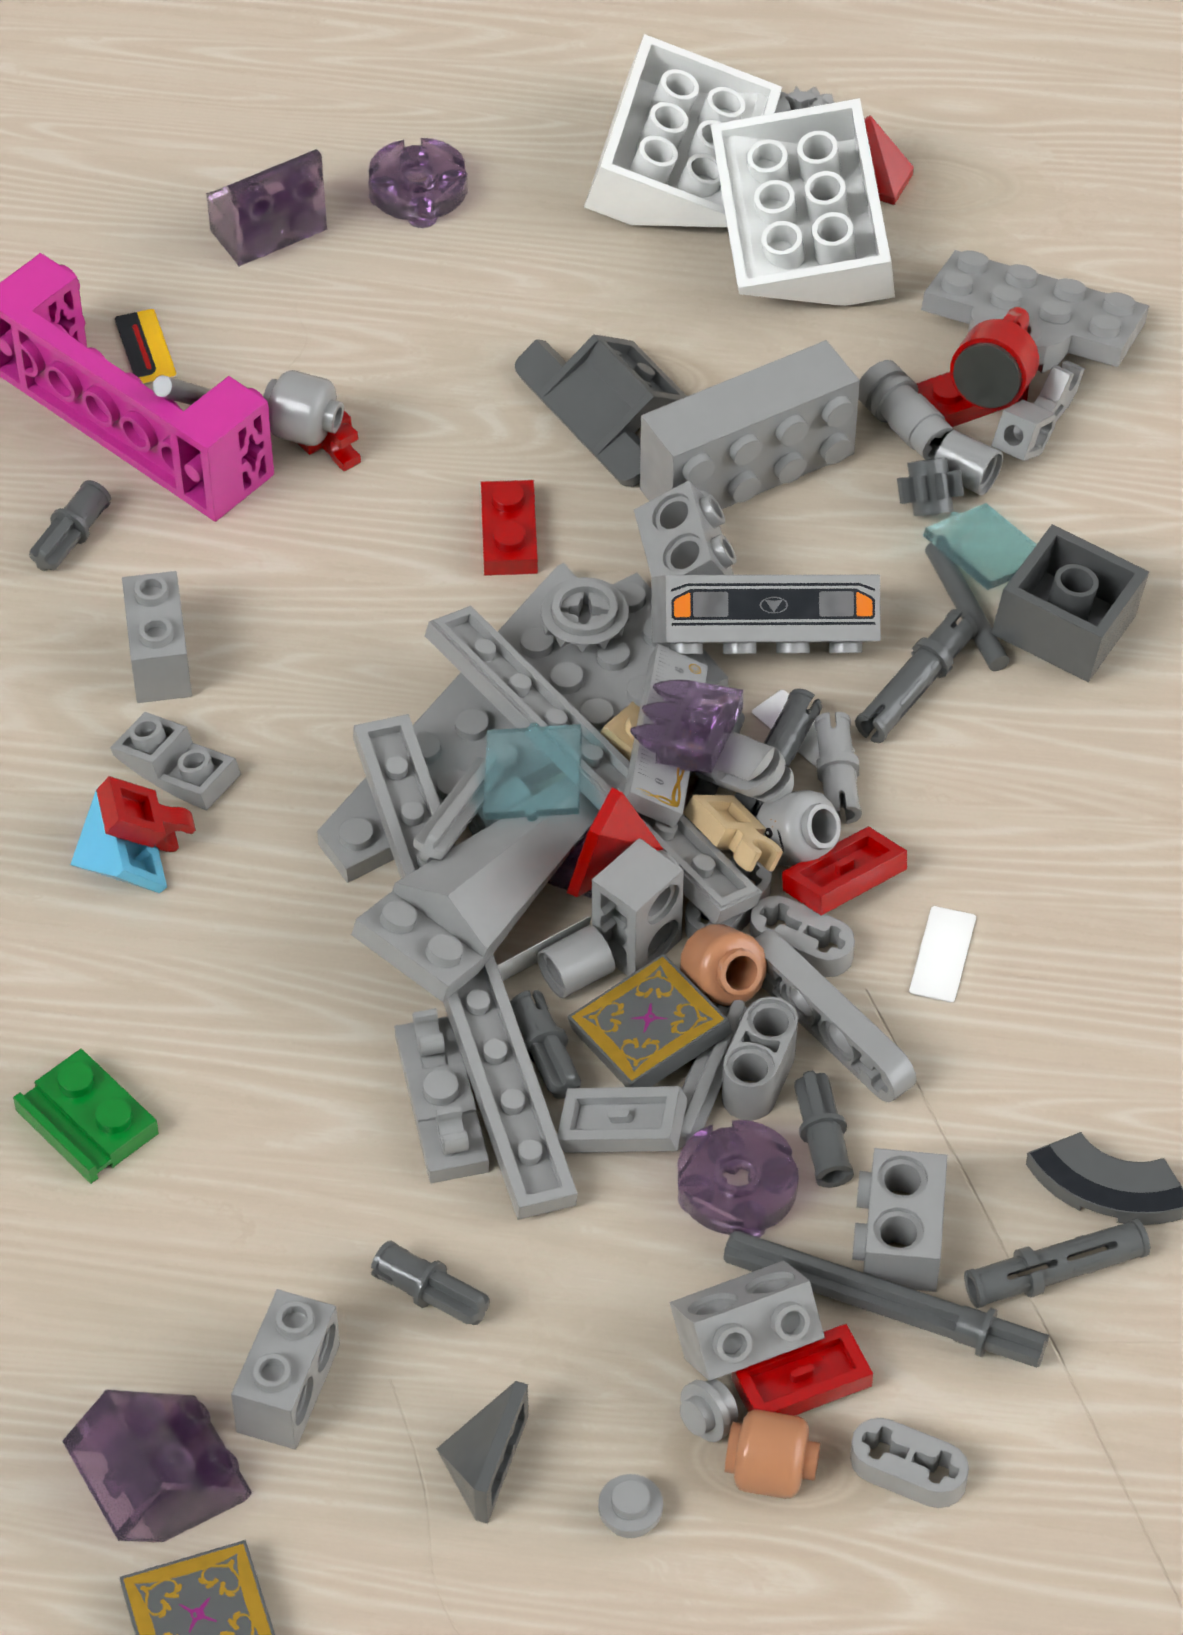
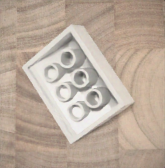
[584,34,782,227]
[710,98,895,306]

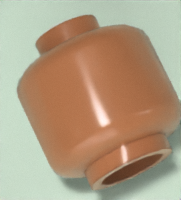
[680,924,767,1006]
[725,1409,821,1499]

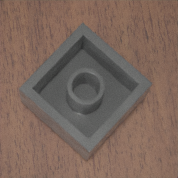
[991,524,1149,682]

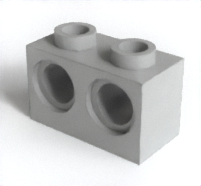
[634,480,737,577]
[122,571,192,703]
[592,838,684,976]
[852,1148,948,1292]
[669,1260,825,1381]
[231,1289,340,1450]

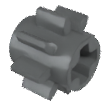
[897,457,964,516]

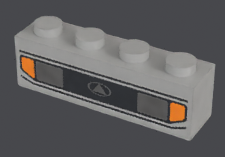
[651,575,881,654]

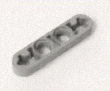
[755,929,917,1102]

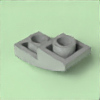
[110,712,241,811]

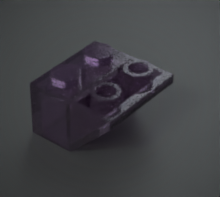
[206,149,327,266]
[62,1390,252,1542]

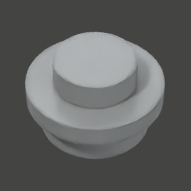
[680,1379,738,1442]
[598,1474,663,1538]

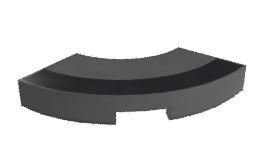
[1026,1132,1183,1225]

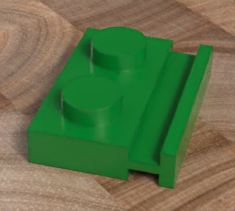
[13,1048,159,1184]

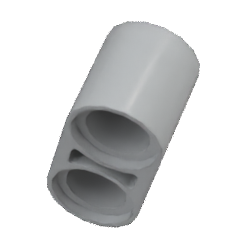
[722,997,798,1121]

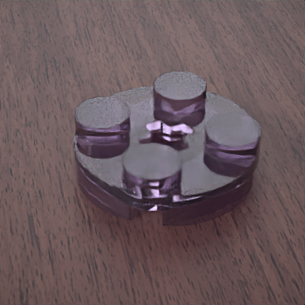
[368,138,468,228]
[677,1120,799,1238]

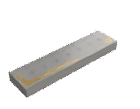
[624,644,708,827]

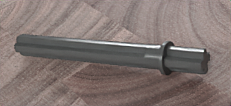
[724,1231,1049,1368]

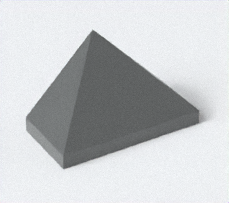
[436,1381,529,1524]

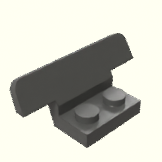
[515,334,687,487]

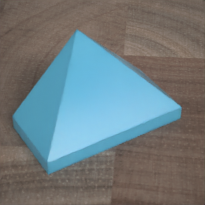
[70,791,167,893]

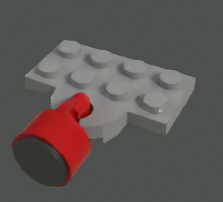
[921,250,1149,410]

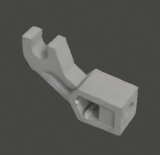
[991,360,1085,461]

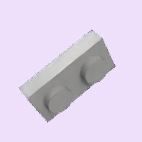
[557,1086,687,1153]

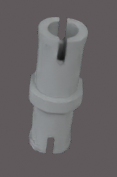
[814,712,862,824]

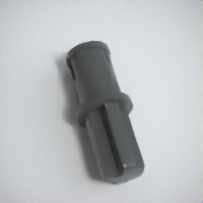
[29,480,111,571]
[510,990,581,1099]
[794,1070,854,1188]
[371,1241,490,1325]

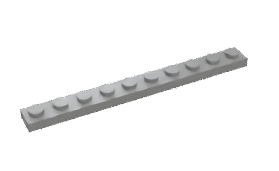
[353,714,578,1220]

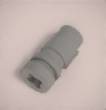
[858,360,954,460]

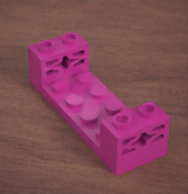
[0,253,274,522]

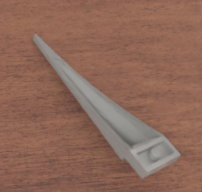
[351,778,599,1002]

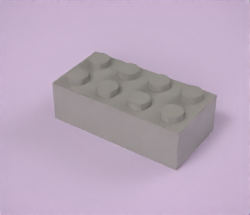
[640,340,860,509]

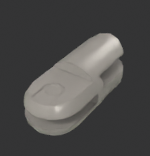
[691,727,795,803]

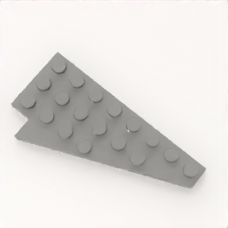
[317,563,728,883]

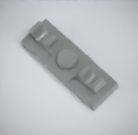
[394,1008,489,1184]

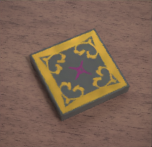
[567,953,733,1087]
[119,1540,275,1635]

